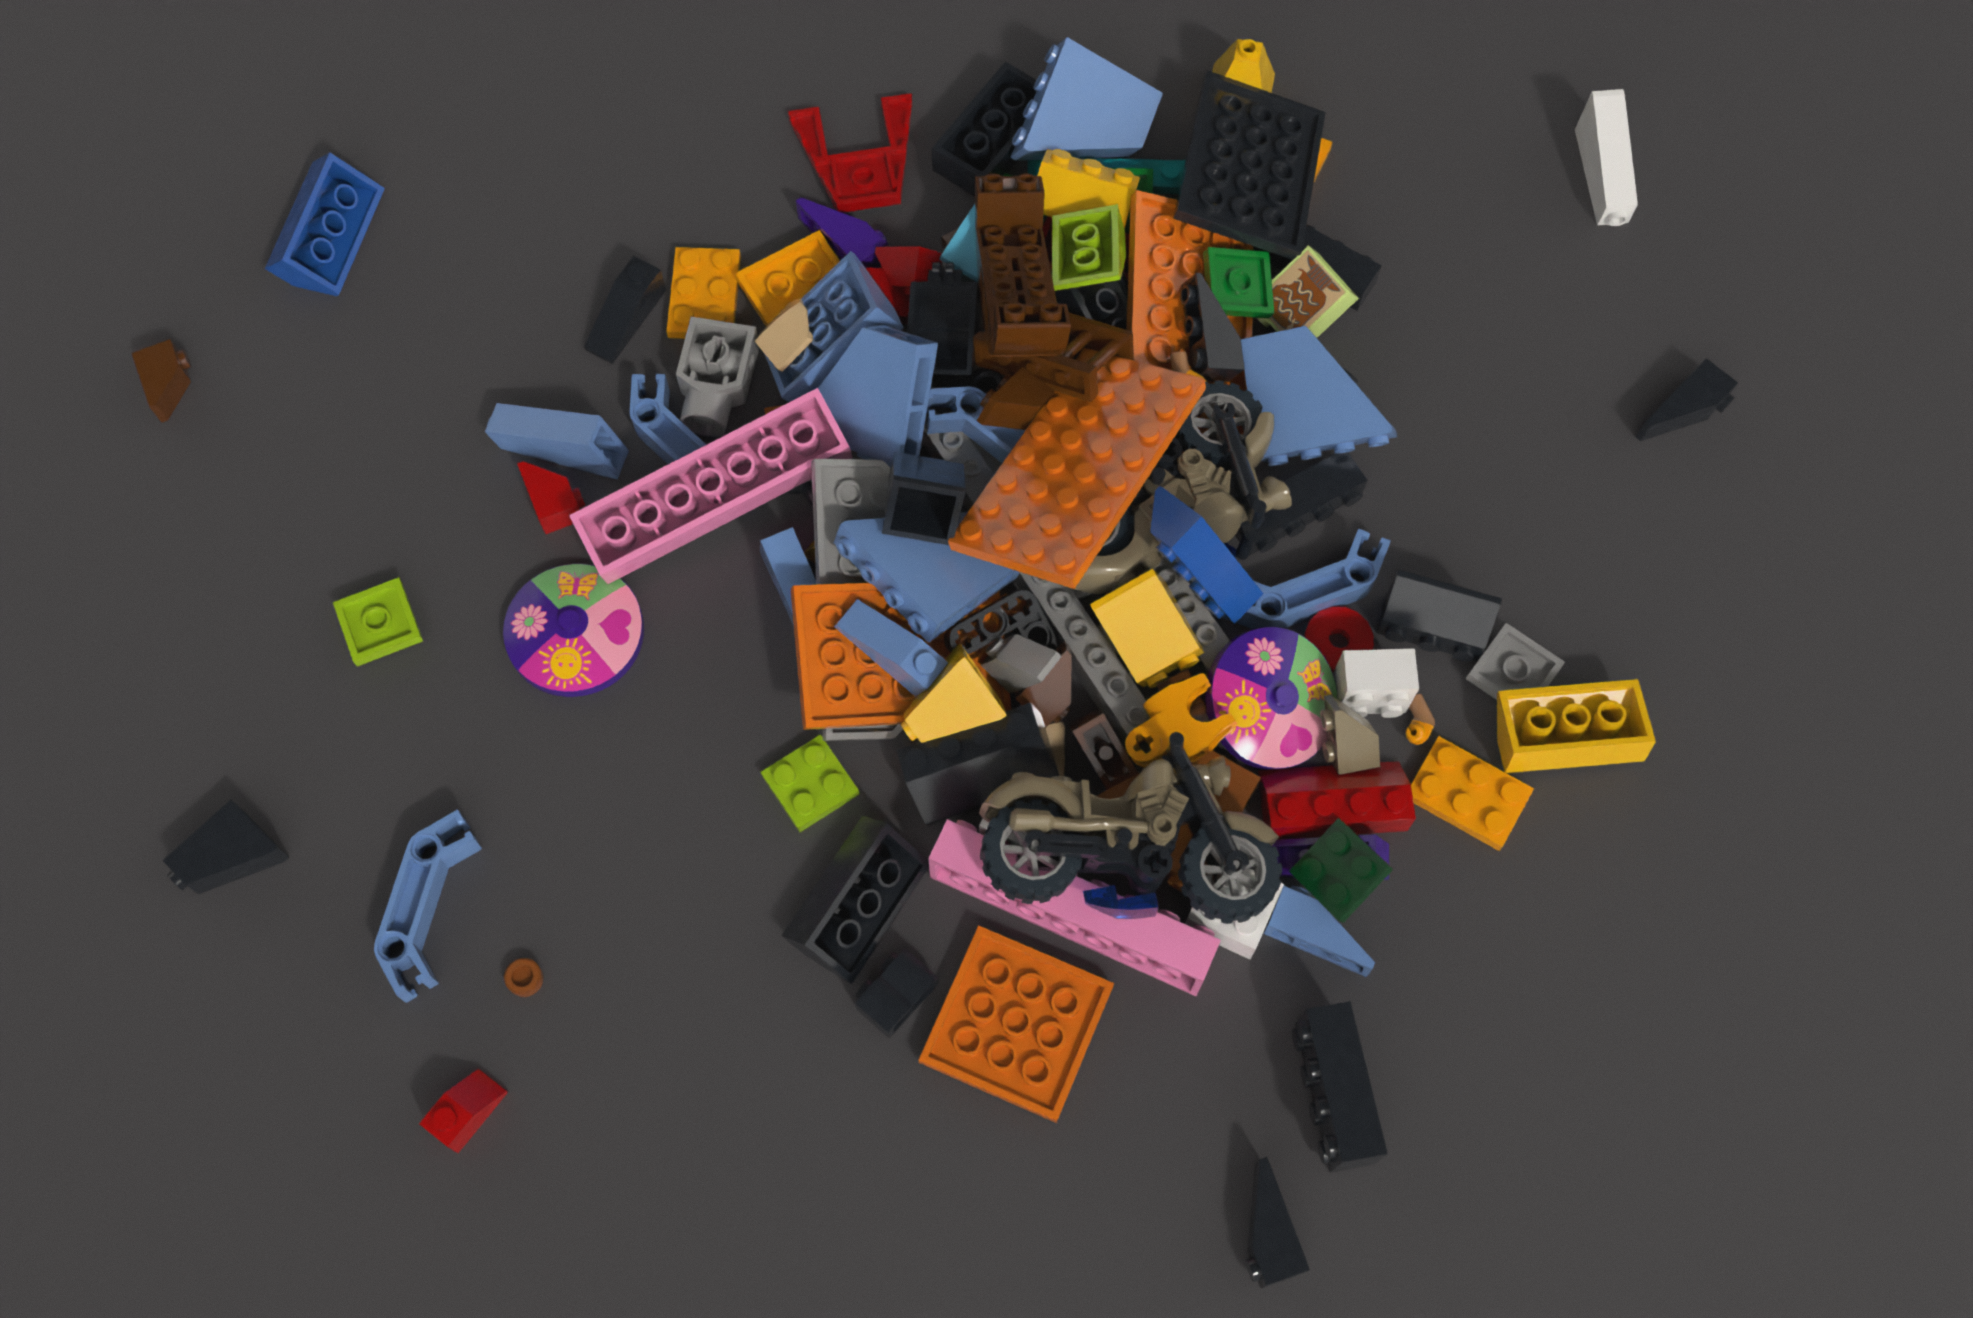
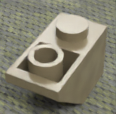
[1320,695,1380,775]

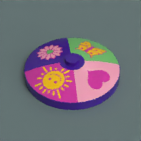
[503,564,644,697]
[1205,627,1338,770]

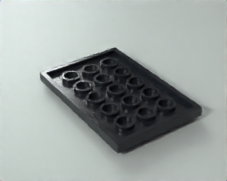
[1173,70,1326,260]

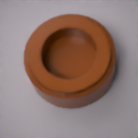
[504,958,544,997]

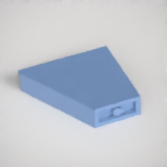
[1010,37,1163,161]
[818,325,938,468]
[1241,326,1397,466]
[833,512,1020,643]

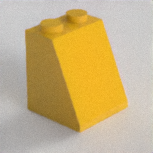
[1090,568,1205,688]

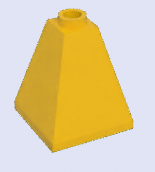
[1212,39,1275,93]
[900,643,1007,743]

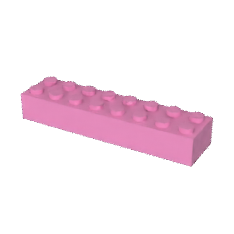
[569,388,853,584]
[928,819,1221,996]

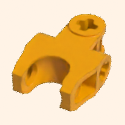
[1125,673,1237,768]

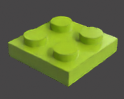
[333,577,423,667]
[761,734,860,833]

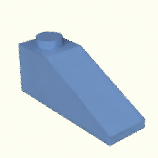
[834,599,948,696]
[1264,886,1375,977]

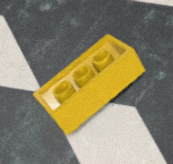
[1497,679,1656,773]

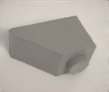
[981,634,1062,694]

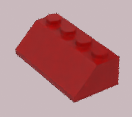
[1257,761,1416,840]

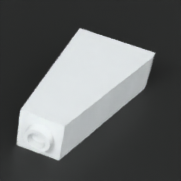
[1575,89,1638,226]

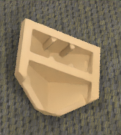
[755,298,813,372]

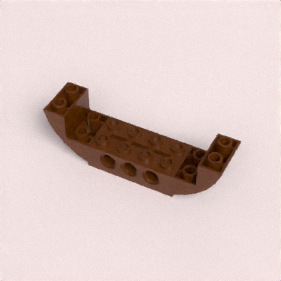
[975,174,1071,357]

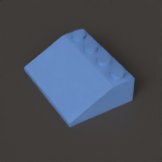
[765,251,904,402]

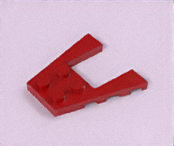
[788,93,912,213]

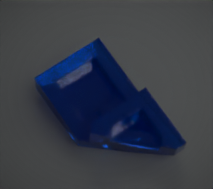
[1083,885,1159,919]

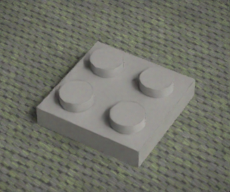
[1466,623,1565,700]

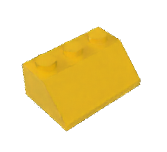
[1037,149,1140,228]

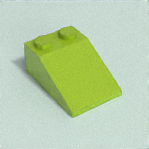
[1052,204,1126,291]

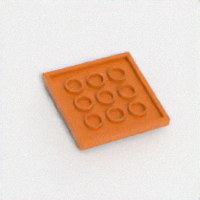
[918,925,1114,1123]

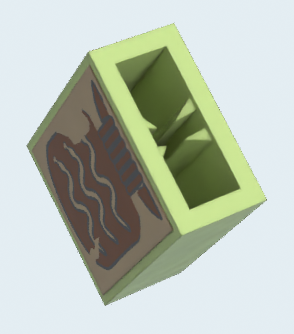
[1257,245,1359,337]

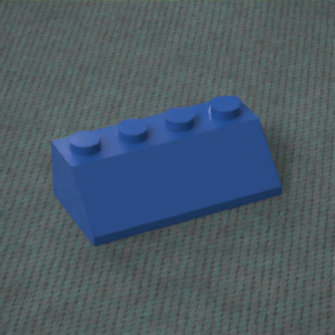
[265,152,385,296]
[1150,486,1264,624]

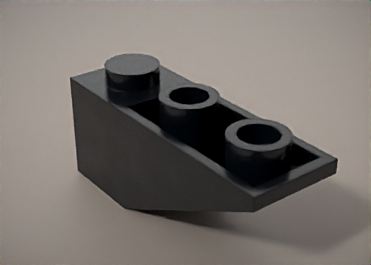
[1180,273,1245,382]

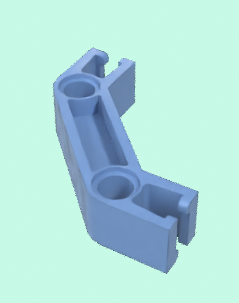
[630,374,706,464]
[926,386,1025,463]
[1222,528,1391,630]
[374,809,482,1003]

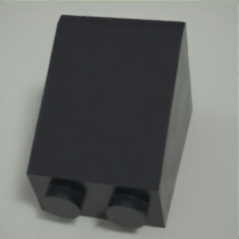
[882,452,966,545]

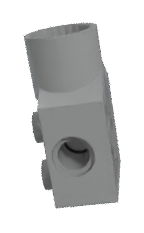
[676,316,760,437]

